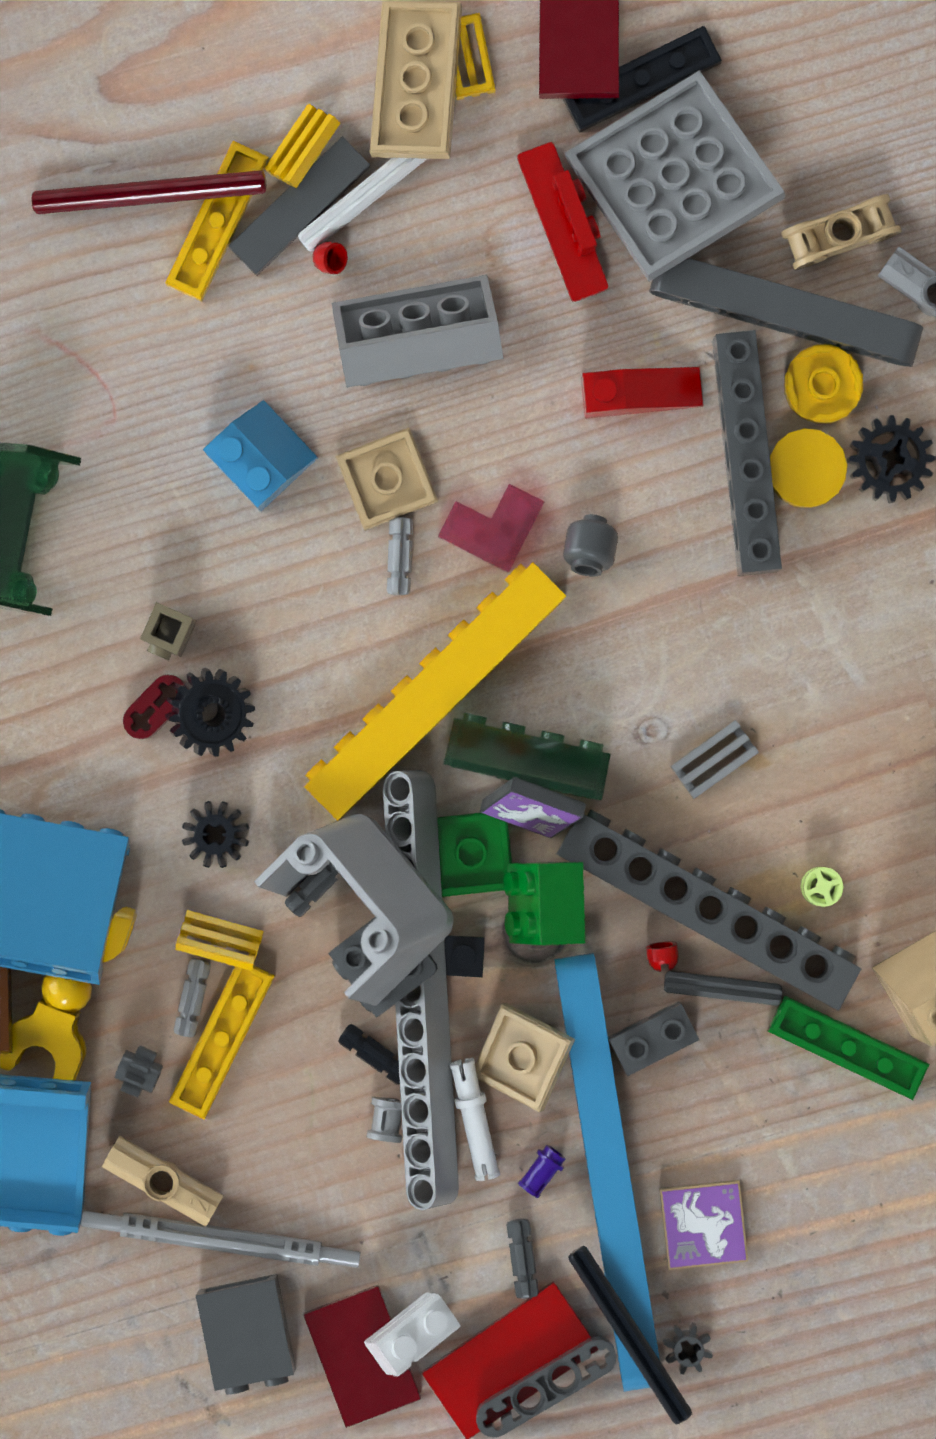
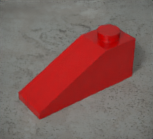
[581,367,703,419]

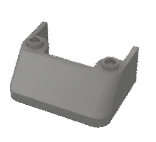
[254,814,453,1006]

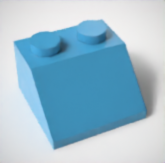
[203,400,318,512]

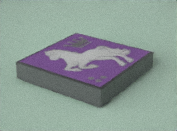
[480,777,586,838]

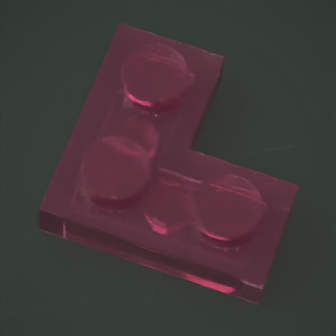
[438,484,545,573]

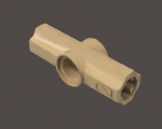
[102,1136,224,1227]

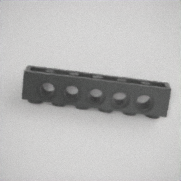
[712,330,782,576]

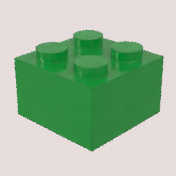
[503,862,585,945]

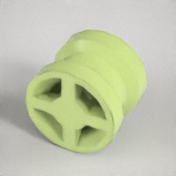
[800,866,844,907]

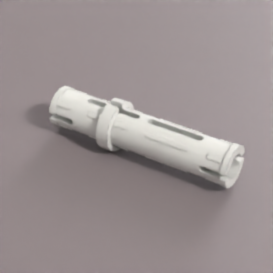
[449,1058,501,1181]

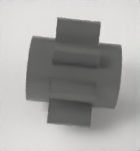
[114,1046,163,1098]
[663,1322,713,1375]

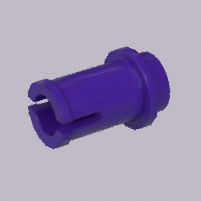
[518,1145,566,1198]

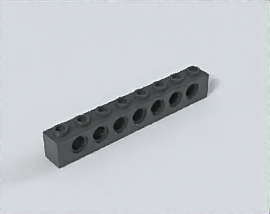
[556,809,862,1011]

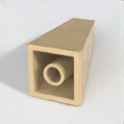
[871,930,936,1047]

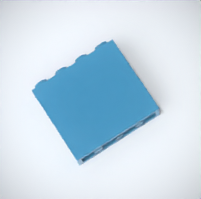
[0,809,130,985]
[0,1074,91,1236]

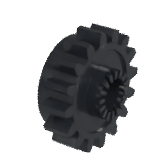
[165,668,255,757]

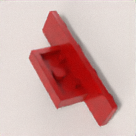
[517,142,608,302]

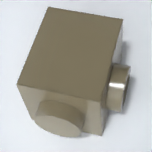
[140,602,197,660]

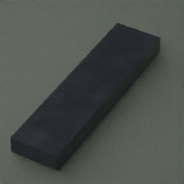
[563,26,722,133]

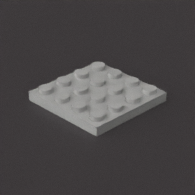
[565,70,785,282]

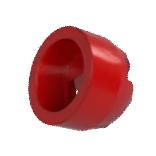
[313,242,348,275]
[646,941,679,972]

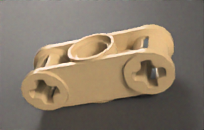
[781,194,902,270]

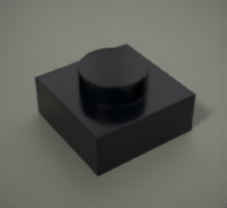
[444,935,485,978]

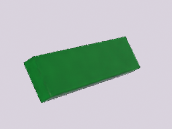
[767,995,930,1100]

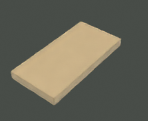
[370,0,462,159]

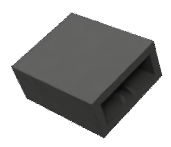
[196,1274,296,1395]

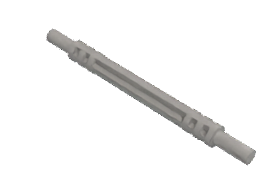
[81,1211,361,1268]

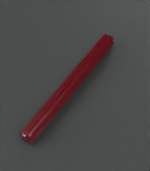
[31,170,267,214]

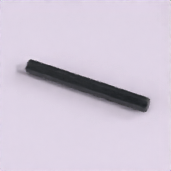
[568,1246,692,1425]

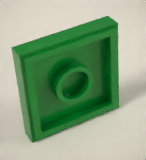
[437,813,512,897]

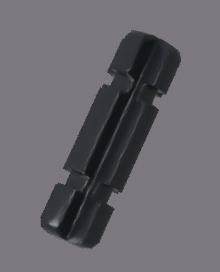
[338,1024,400,1085]

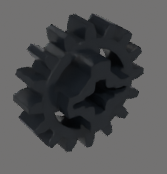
[847,415,936,503]

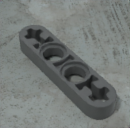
[476,1336,616,1438]

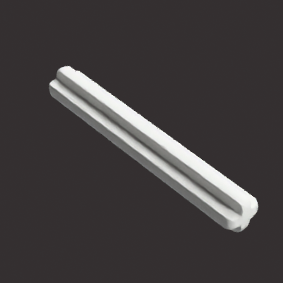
[298,158,427,252]

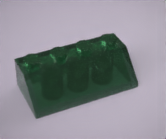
[443,713,611,801]

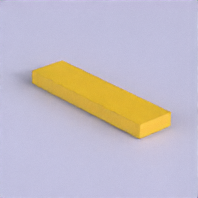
[165,141,269,302]
[169,965,275,1120]

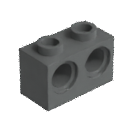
[608,1001,699,1076]

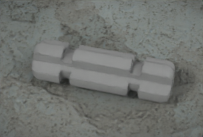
[387,517,413,596]
[174,958,211,1037]

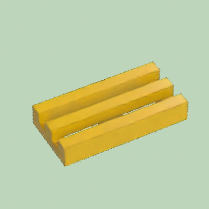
[455,13,495,100]
[264,104,340,188]
[175,910,264,971]

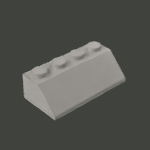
[332,275,504,388]

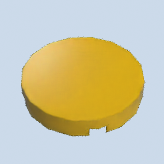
[784,344,863,424]
[770,428,847,508]

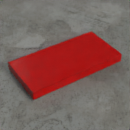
[422,1281,599,1439]

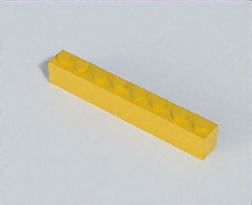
[304,562,566,821]

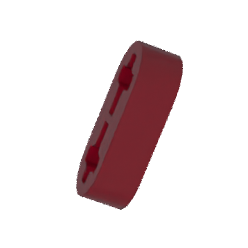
[123,674,185,739]

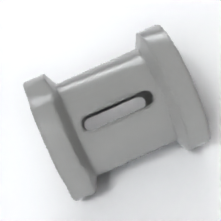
[366,1097,402,1143]

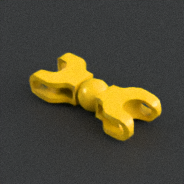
[0,906,137,1081]

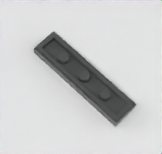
[229,136,370,276]

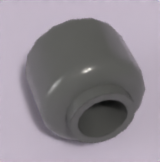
[563,514,618,577]

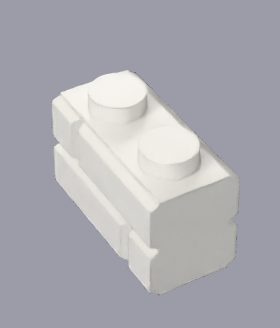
[364,1292,461,1376]

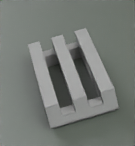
[670,720,759,799]

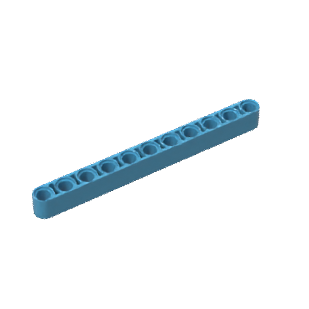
[554,953,660,1392]

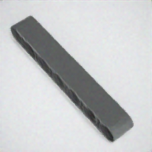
[649,258,923,367]

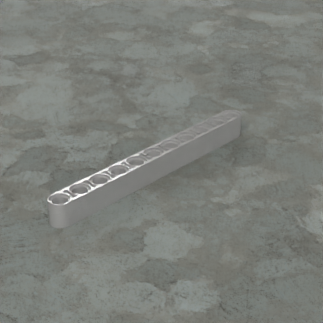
[383,770,459,1210]

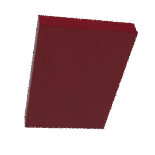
[539,0,619,99]
[303,1284,421,1428]

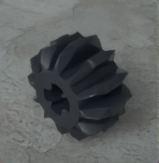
[182,801,250,868]

